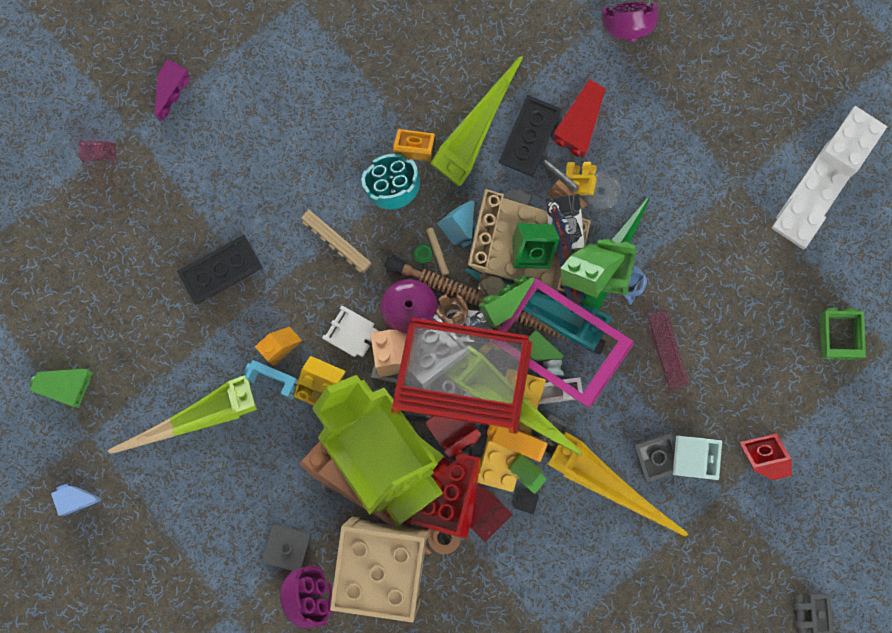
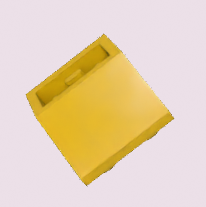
[294,356,346,406]

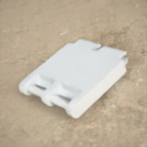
[322,305,378,357]

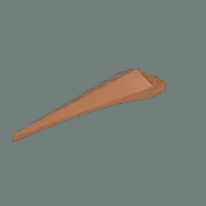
[299,441,432,554]

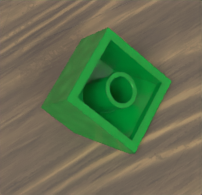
[512,223,560,269]

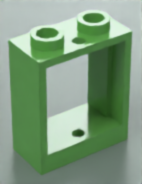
[820,308,866,360]

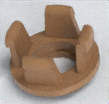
[436,294,468,325]
[428,529,461,554]

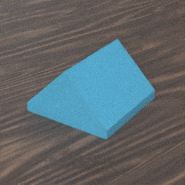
[437,201,475,245]

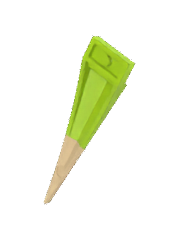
[108,375,257,454]

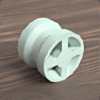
[543,360,564,377]

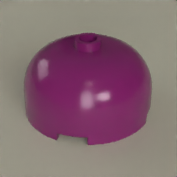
[602,1,658,42]
[381,279,438,335]
[280,566,334,629]

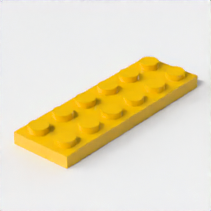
[478,369,546,492]

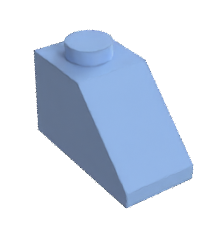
[51,484,101,516]

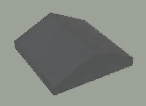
[634,433,675,483]

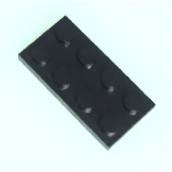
[499,95,562,177]
[177,235,263,305]

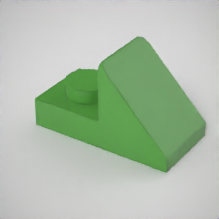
[508,454,547,494]

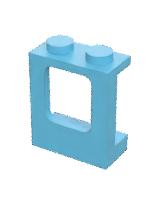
[244,360,298,400]

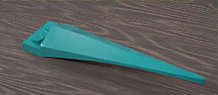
[465,269,612,352]

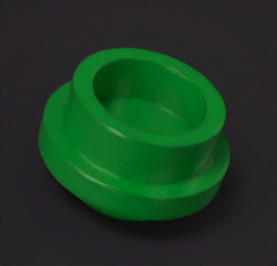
[413,245,432,264]

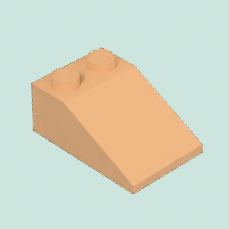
[371,330,419,377]

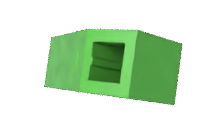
[478,275,535,327]

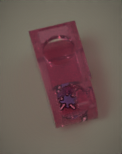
[79,141,116,162]

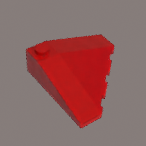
[387,453,481,538]

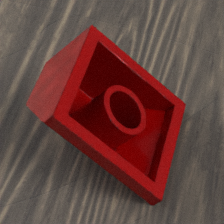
[739,433,792,480]

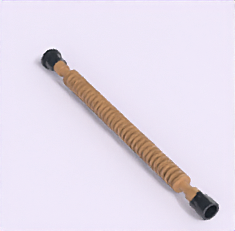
[384,255,606,355]

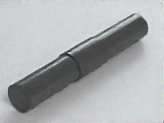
[541,159,579,192]

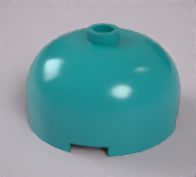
[361,154,420,210]

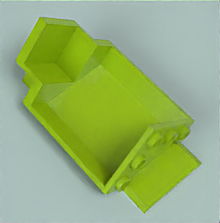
[312,375,443,527]

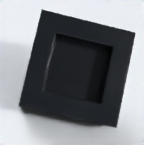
[515,490,539,515]

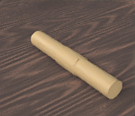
[426,228,449,276]

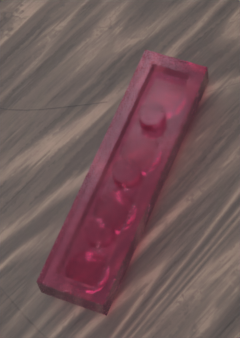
[647,310,689,390]

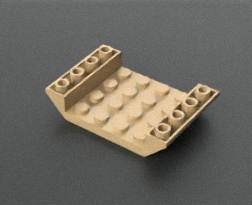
[468,189,591,295]

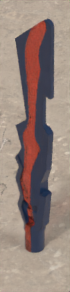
[550,208,585,313]

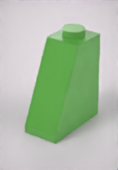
[30,369,93,408]

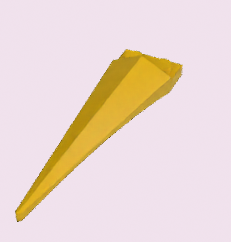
[548,432,688,536]

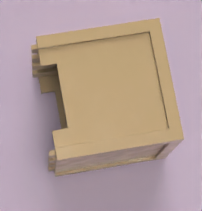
[330,516,430,622]

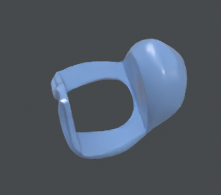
[624,265,647,305]

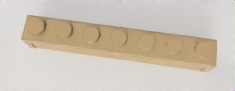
[301,209,372,273]

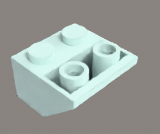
[673,436,722,480]

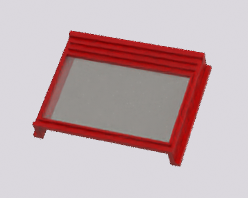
[391,317,533,434]

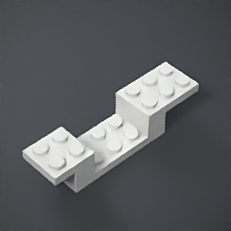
[772,106,887,250]

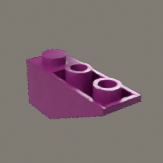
[154,59,190,122]

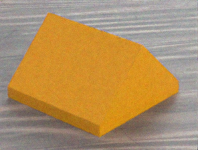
[393,129,435,162]

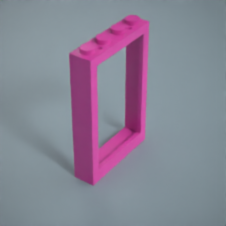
[491,277,634,409]

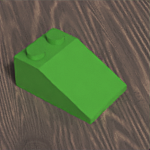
[561,243,625,298]

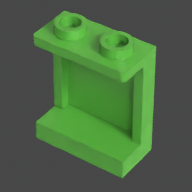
[597,239,636,295]

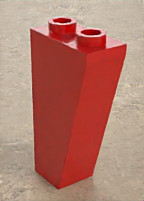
[552,79,605,158]

